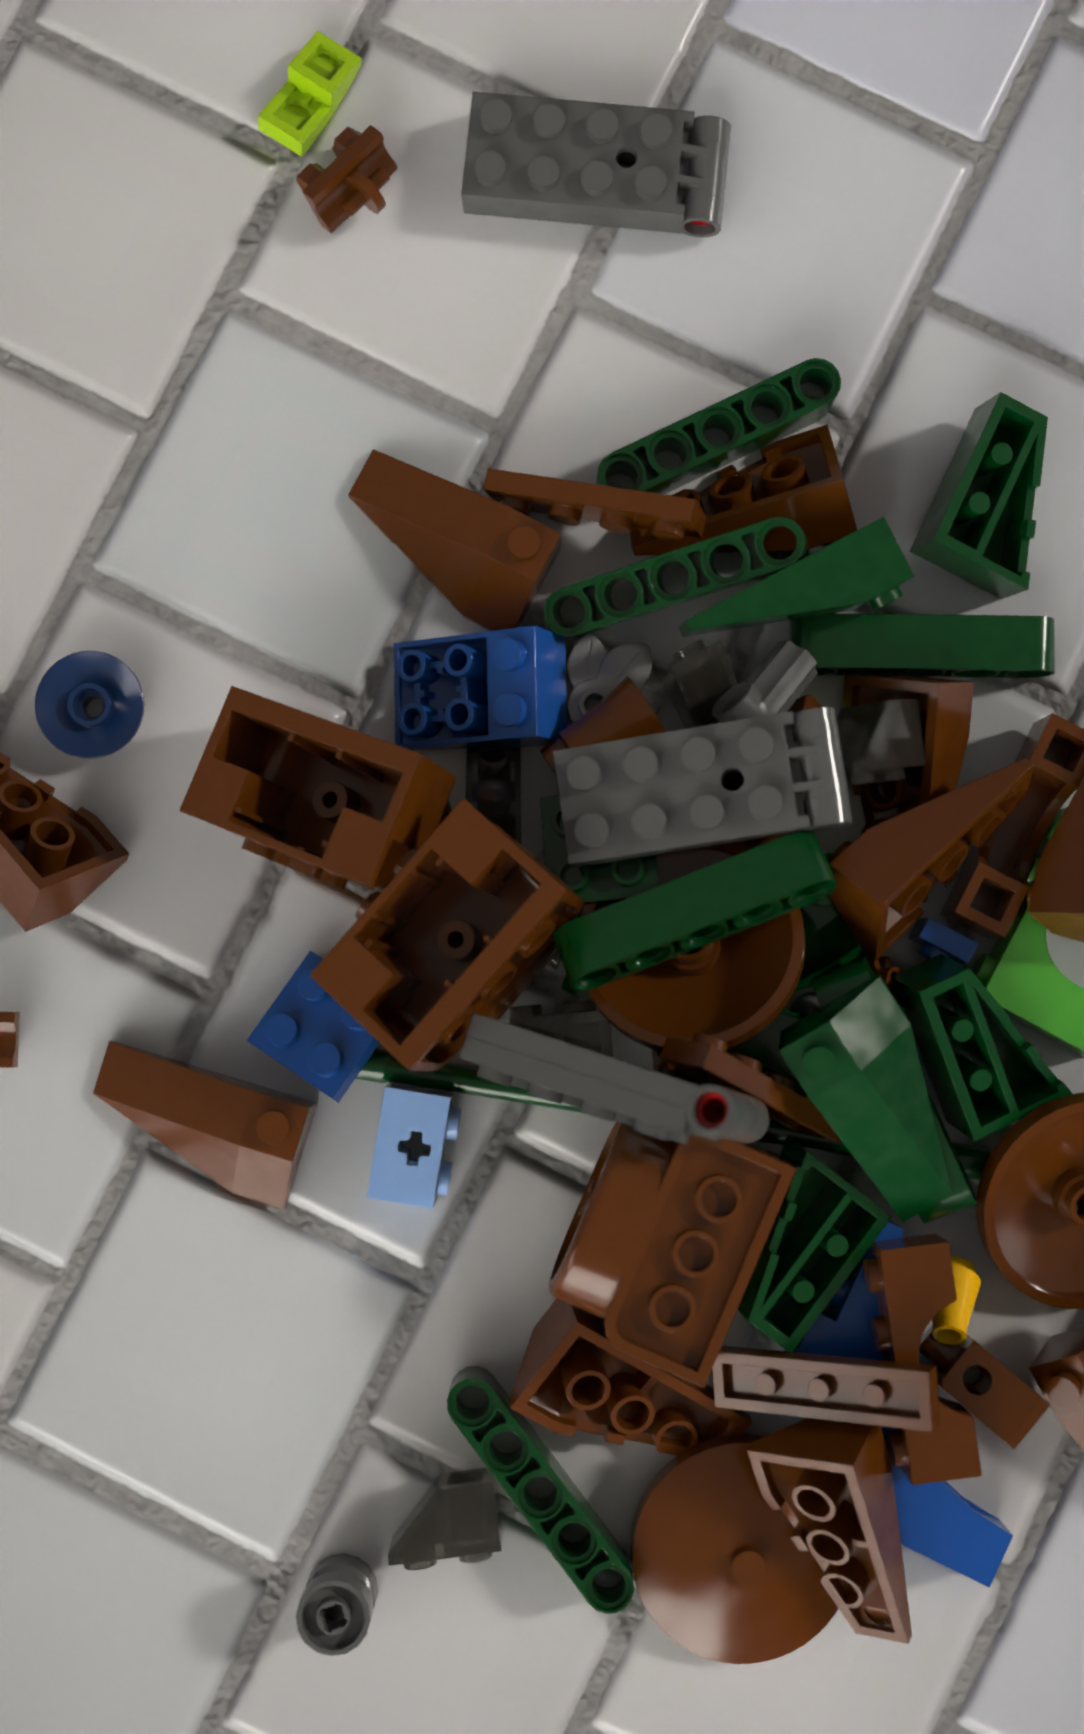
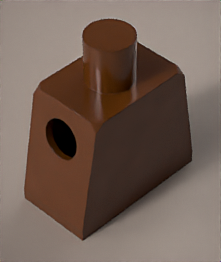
[919,1325,1051,1449]

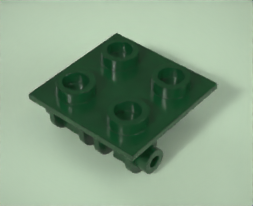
[540,795,659,904]

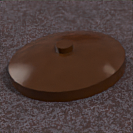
[580,842,806,1052]
[976,1093,1084,1309]
[630,1435,839,1664]

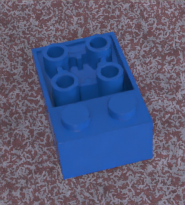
[394,625,567,750]

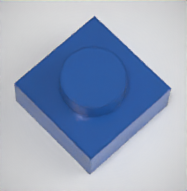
[908,917,979,963]

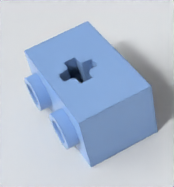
[367,1084,462,1209]

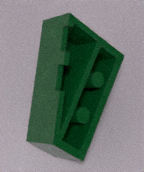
[910,392,1048,599]
[892,954,1073,1141]
[737,1137,893,1353]

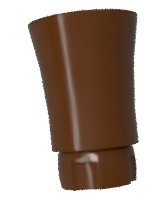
[540,676,666,775]

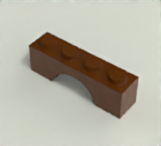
[940,713,1084,939]
[863,1233,982,1485]

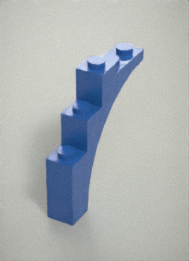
[784,1220,1013,1588]

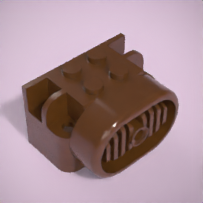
[179,686,457,892]
[309,798,584,1072]
[549,1121,796,1388]

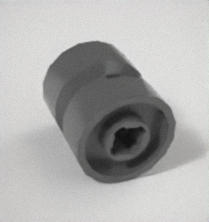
[296,1553,378,1656]

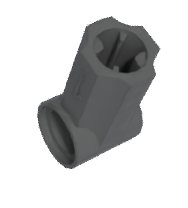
[712,640,818,723]

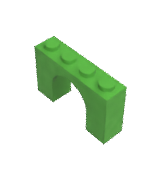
[972,807,1084,1057]

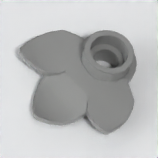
[566,633,664,722]

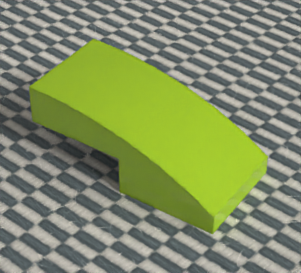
[258,31,362,157]

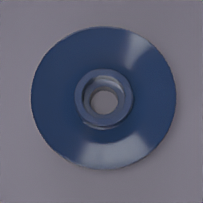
[35,651,145,759]

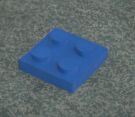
[247,950,380,1103]

